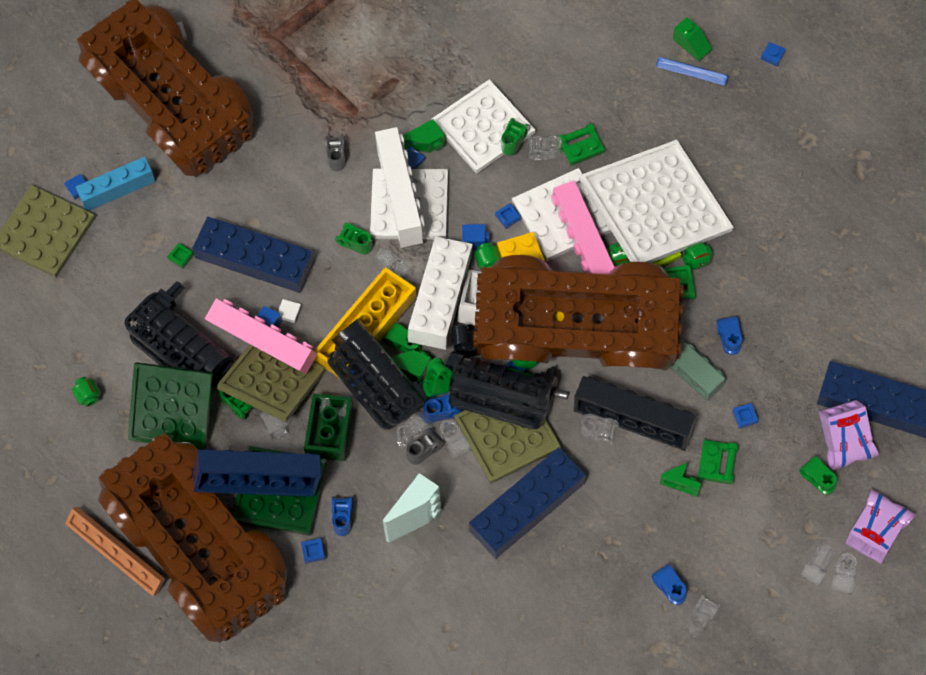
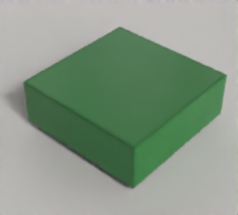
[167,243,194,269]

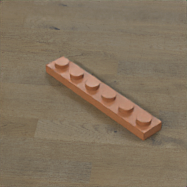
[65,507,165,596]

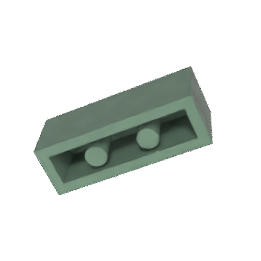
[670,340,725,401]

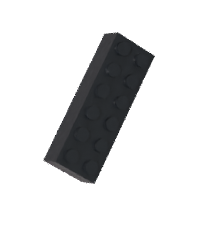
[574,376,696,451]

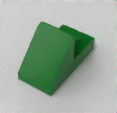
[660,463,702,497]

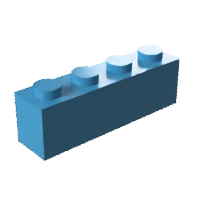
[76,157,155,211]

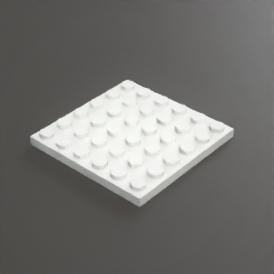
[579,140,734,263]

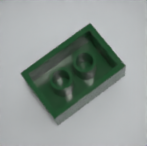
[304,393,354,461]

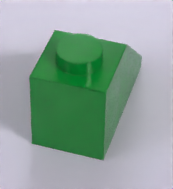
[673,17,712,62]
[403,119,445,153]
[391,350,431,383]

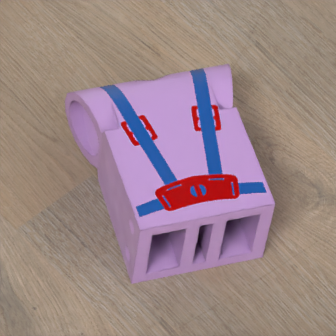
[819,400,879,470]
[846,489,916,564]

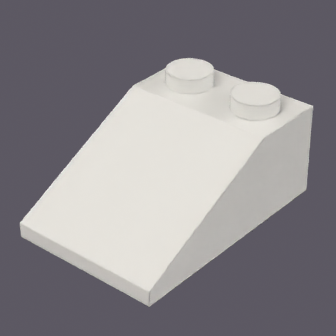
[457,269,482,325]

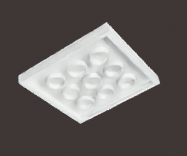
[431,79,535,174]
[512,168,612,262]
[370,169,448,239]

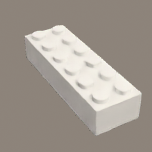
[375,127,425,248]
[408,236,472,350]

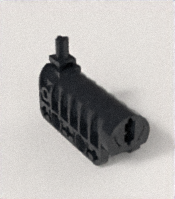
[124,281,233,387]
[327,318,430,430]
[446,351,559,429]

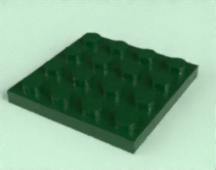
[128,362,213,450]
[232,446,327,536]

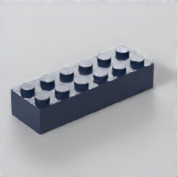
[192,216,315,293]
[817,361,926,438]
[469,447,586,559]
[193,449,321,497]

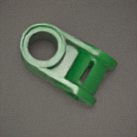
[501,118,530,155]
[335,223,373,254]
[383,323,421,353]
[423,358,452,397]
[220,391,255,420]
[799,456,837,495]

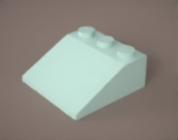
[383,473,442,543]

